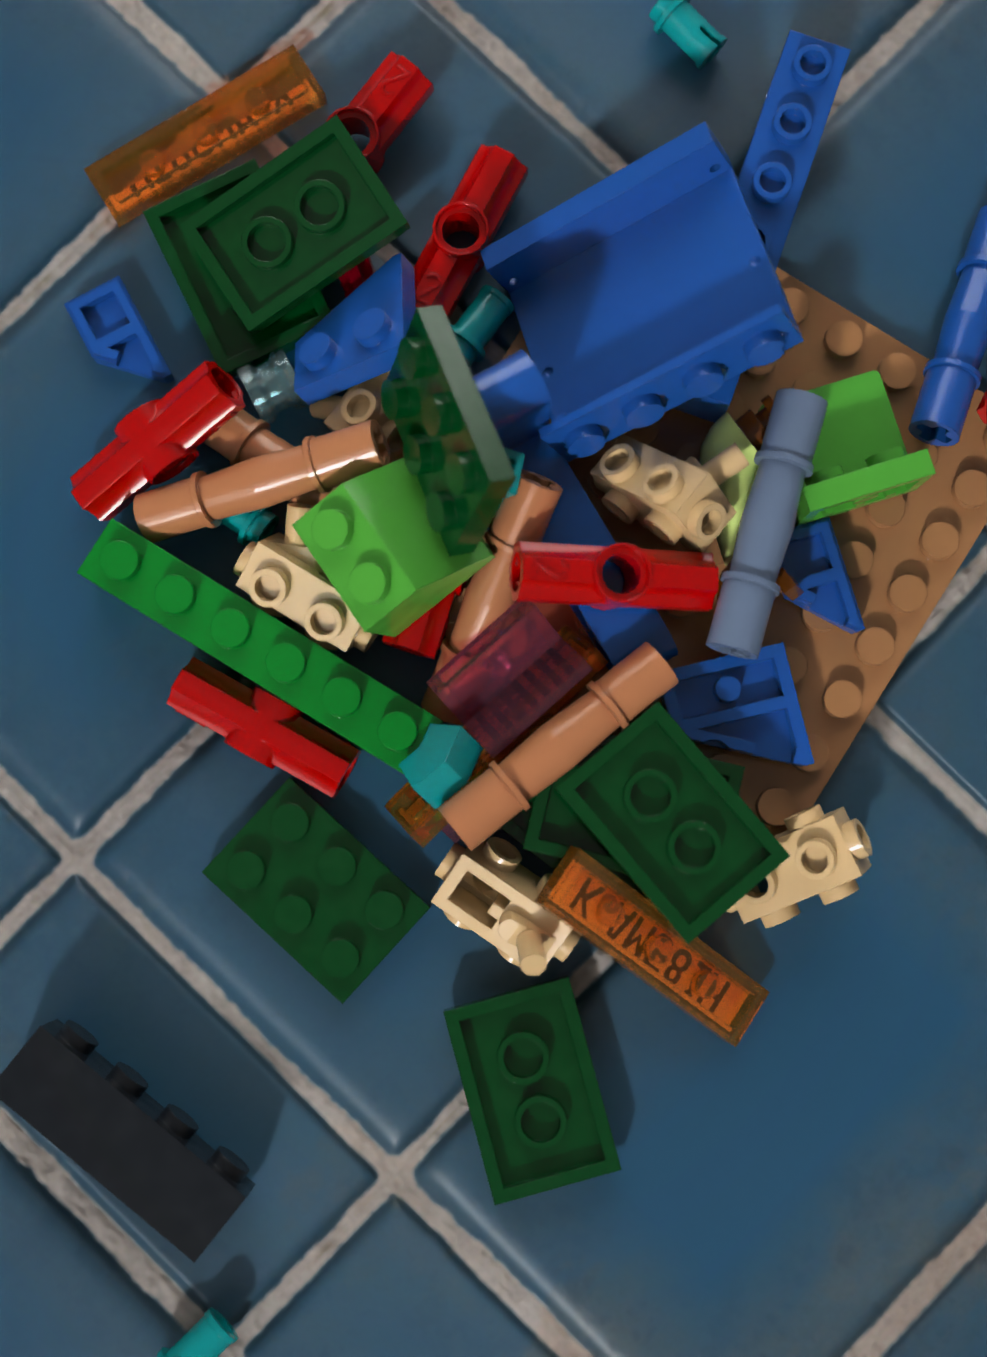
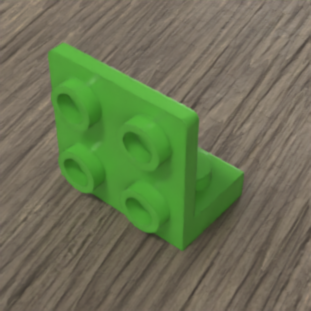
[758,370,936,526]

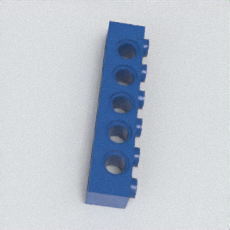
[673,29,851,423]

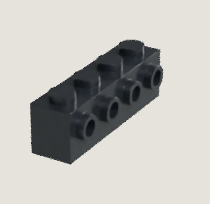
[0,1019,255,1263]

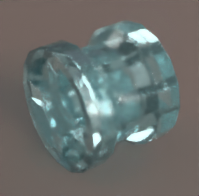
[236,348,308,424]

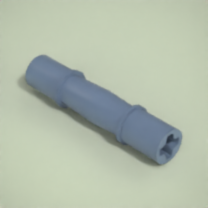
[706,388,828,659]

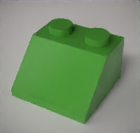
[292,458,496,637]

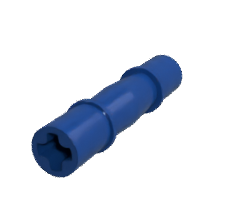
[908,205,987,446]

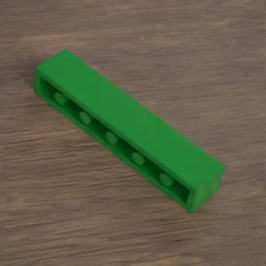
[77,518,444,775]

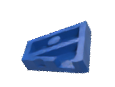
[294,253,416,405]
[661,642,814,767]

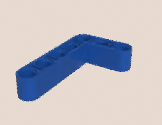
[473,349,678,670]

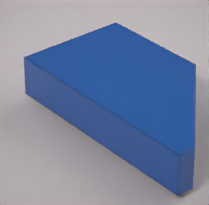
[64,275,175,384]
[781,517,865,634]

